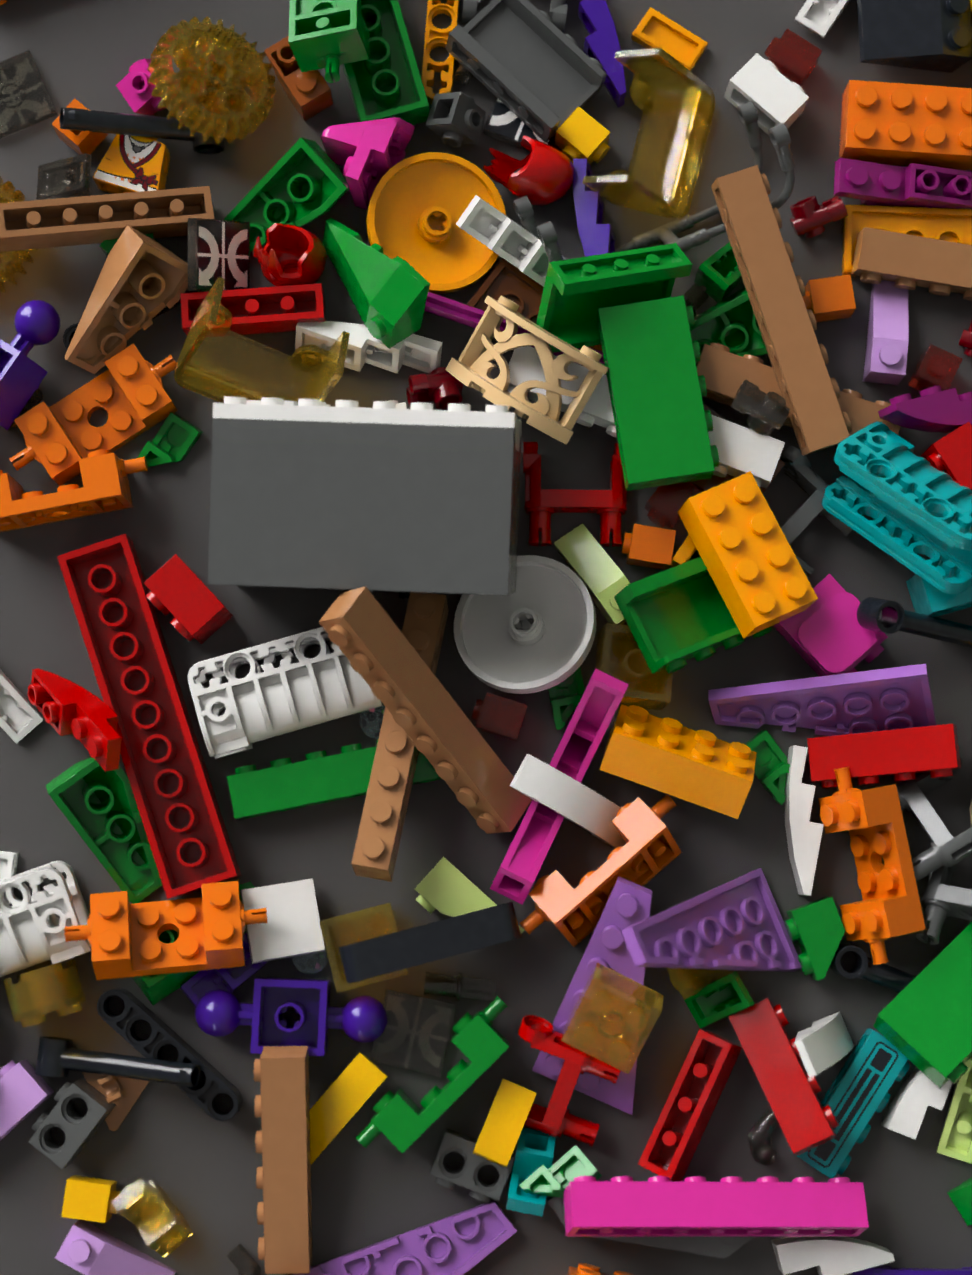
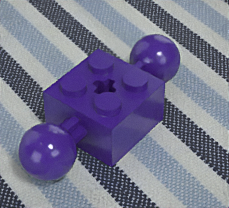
[0,300,60,430]
[195,977,388,1056]

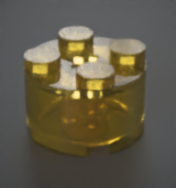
[3,958,86,1027]

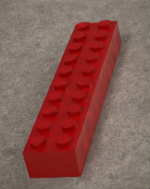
[57,533,242,899]

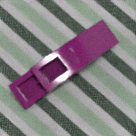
[833,158,972,209]
[878,385,972,433]

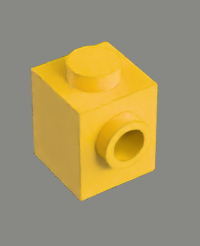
[555,106,610,165]
[61,1175,121,1223]

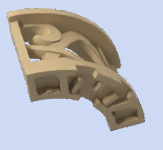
[445,295,609,445]

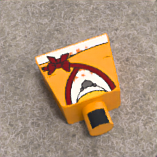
[93,134,170,194]

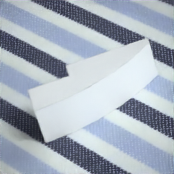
[795,1011,854,1078]
[881,1067,952,1140]
[771,1237,895,1275]

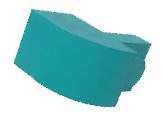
[506,1127,556,1217]

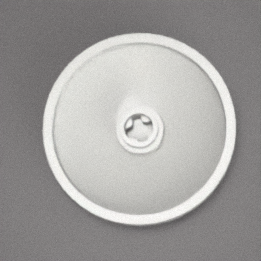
[454,555,597,694]

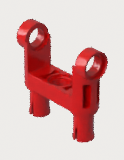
[523,442,627,547]
[491,1015,624,1147]

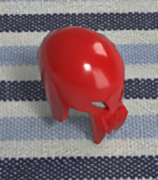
[483,135,574,206]
[253,223,327,286]

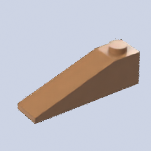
[64,225,197,374]

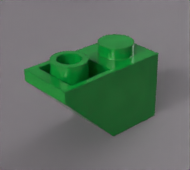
[784,897,845,981]

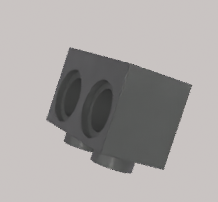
[28,1078,116,1169]
[430,1128,515,1203]

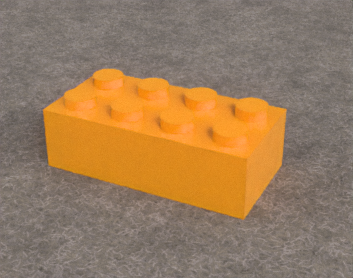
[677,471,818,639]
[599,704,757,819]

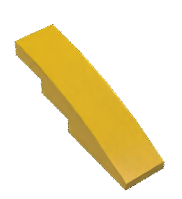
[310,1051,388,1164]

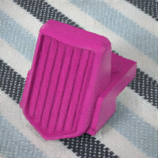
[321,117,415,210]

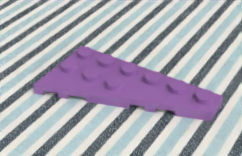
[708,664,937,736]
[621,868,802,972]
[532,876,652,1115]
[293,1200,517,1275]

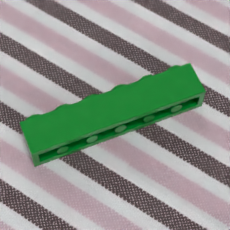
[227,740,442,820]

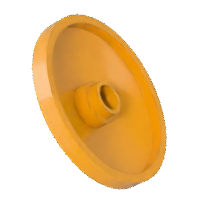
[366,152,506,294]

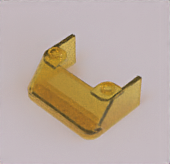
[582,48,715,218]
[174,277,350,403]

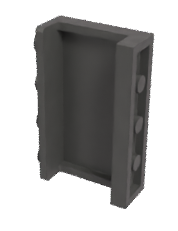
[445,0,607,143]

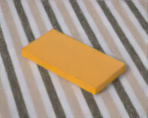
[842,205,972,276]

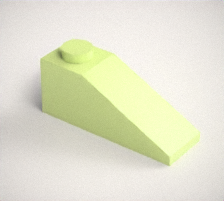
[553,523,630,630]
[415,856,524,934]
[936,1057,972,1164]

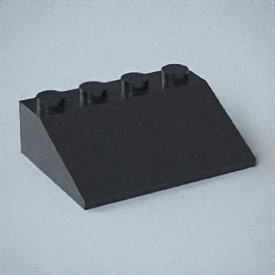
[857,0,972,73]

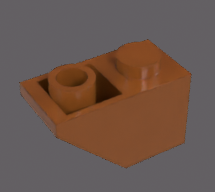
[264,36,333,122]

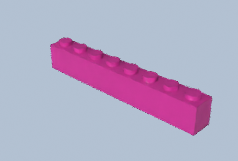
[564,1176,869,1237]

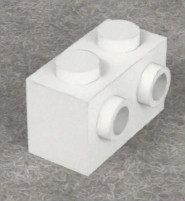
[724,53,809,135]

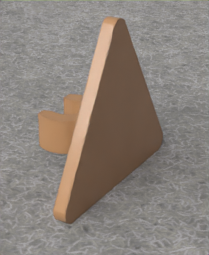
[82,1072,150,1131]

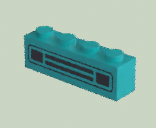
[790,1028,910,1179]

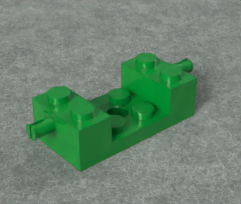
[288,0,369,83]
[355,995,509,1154]

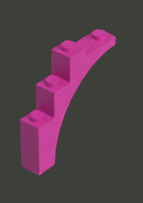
[490,668,629,905]

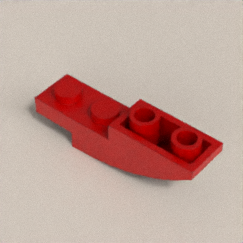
[28,668,122,772]

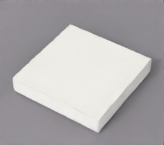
[240,878,325,964]

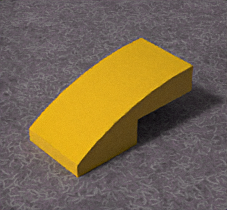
[473,1079,537,1168]

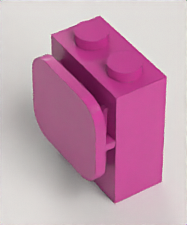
[773,573,888,676]

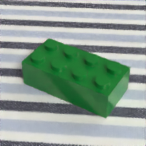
[342,0,430,125]

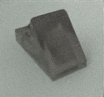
[37,153,93,200]

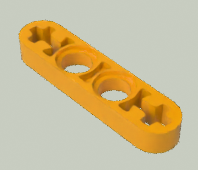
[421,0,459,104]

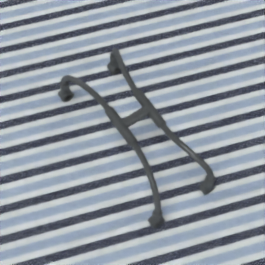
[513,101,795,262]

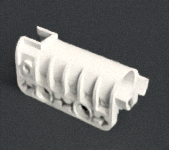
[188,627,382,759]
[0,861,91,977]

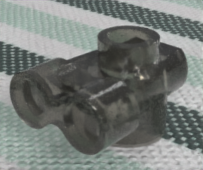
[731,379,790,436]

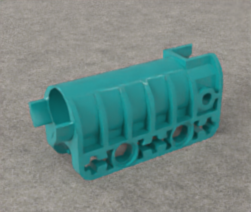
[822,422,972,594]

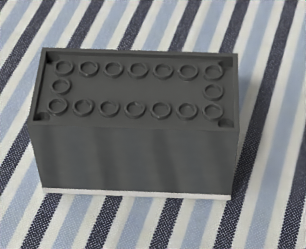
[207,396,522,595]

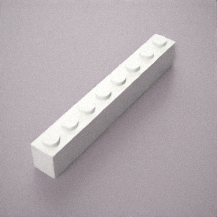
[507,346,785,488]

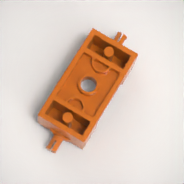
[9,343,179,486]
[0,449,148,532]
[818,767,926,965]
[519,794,682,948]
[65,881,268,980]

